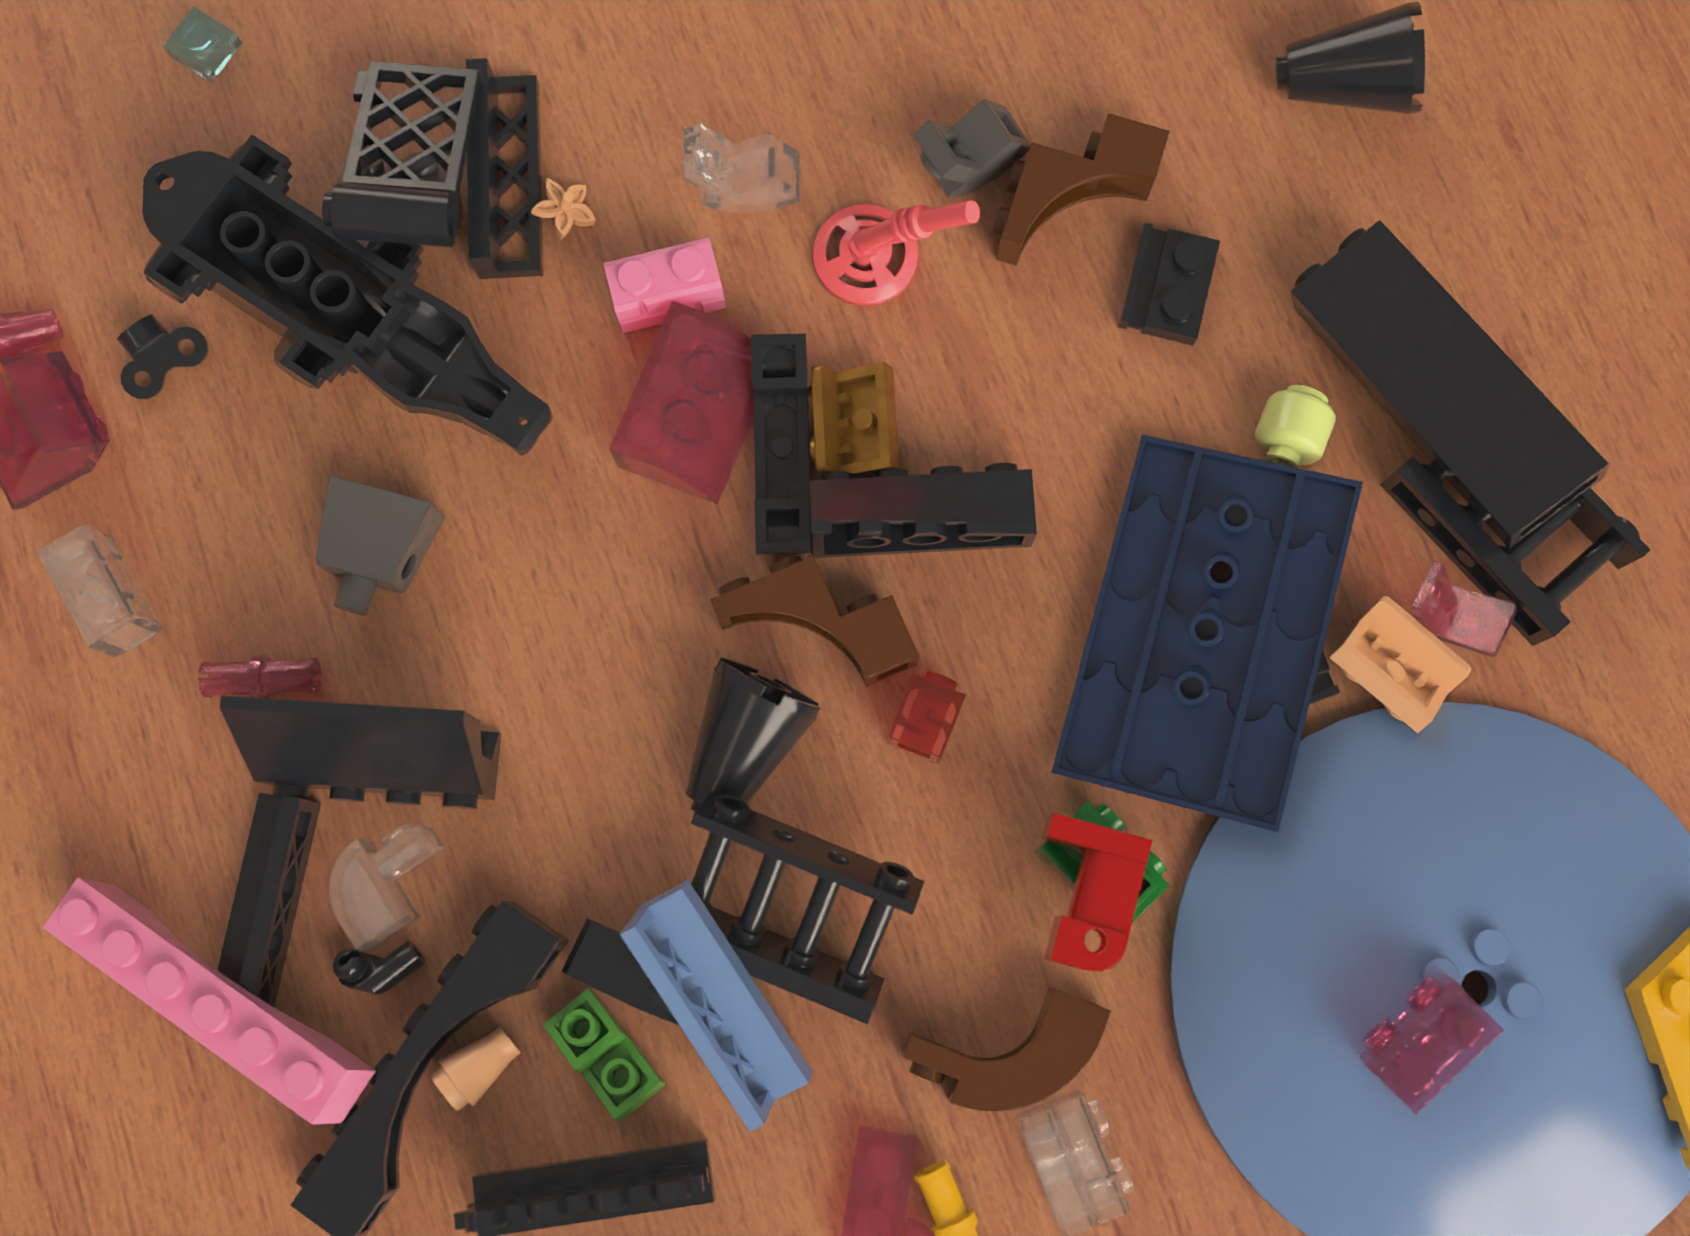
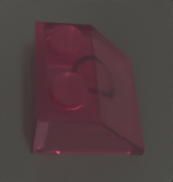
[0,351,110,510]

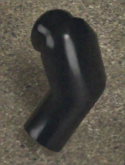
[332,940,425,995]

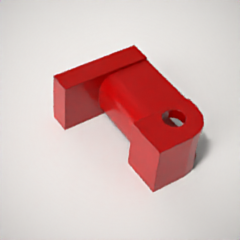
[1042,813,1153,972]

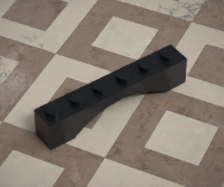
[290,901,569,1236]

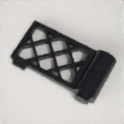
[322,61,480,247]

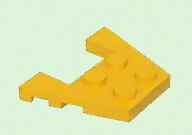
[1624,926,1690,1170]

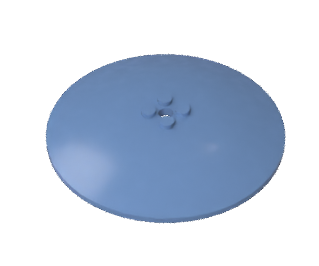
[1168,702,1690,1236]

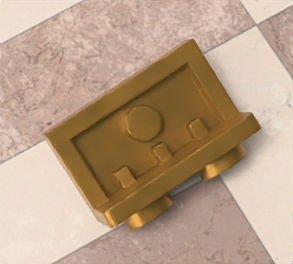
[807,362,899,478]

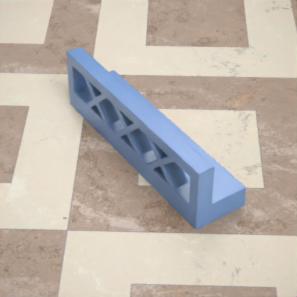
[620,880,813,1132]

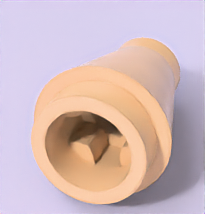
[429,1026,521,1112]

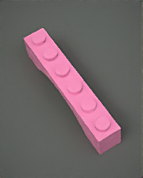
[42,877,376,1124]

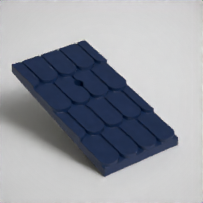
[1051,435,1363,832]

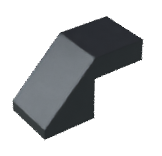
[561,918,685,1026]

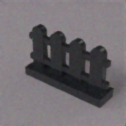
[454,1139,716,1236]

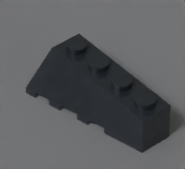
[810,463,1037,558]

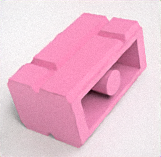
[603,237,726,333]

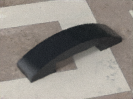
[751,333,811,555]

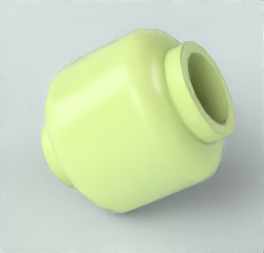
[1255,385,1336,467]

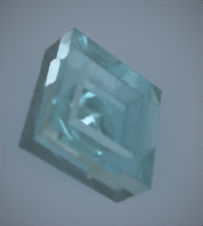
[163,7,242,82]

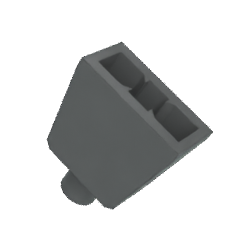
[316,476,444,616]

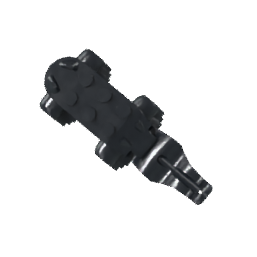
[142,135,553,455]

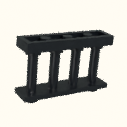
[1380,456,1650,646]
[691,793,924,1025]

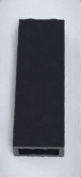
[1290,220,1609,549]

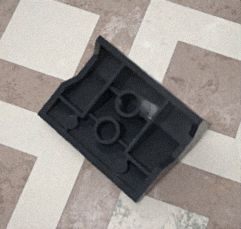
[219,696,501,809]

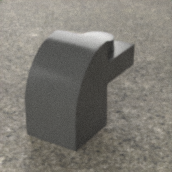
[913,99,1031,197]

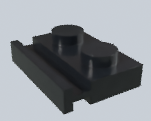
[1118,223,1220,346]

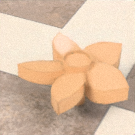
[531,178,596,240]

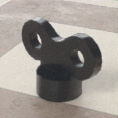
[117,314,209,399]

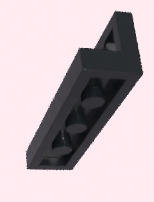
[466,58,543,279]
[217,792,321,1007]

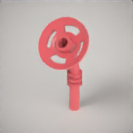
[813,200,980,306]

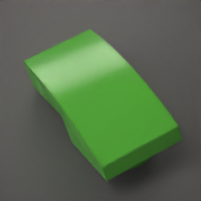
[543,987,667,1122]

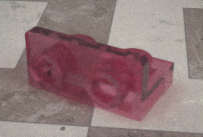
[1359,973,1505,1114]

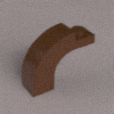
[901,987,1111,1111]

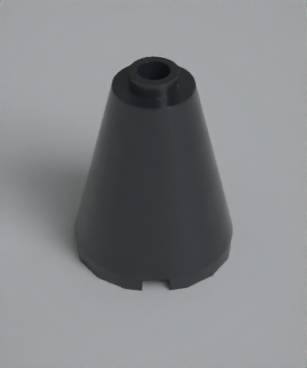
[1276,2,1425,114]
[685,657,821,811]

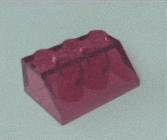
[609,301,754,504]

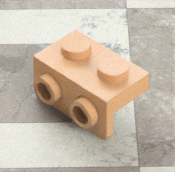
[1329,596,1471,734]

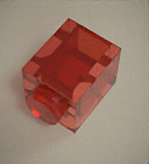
[887,671,966,764]

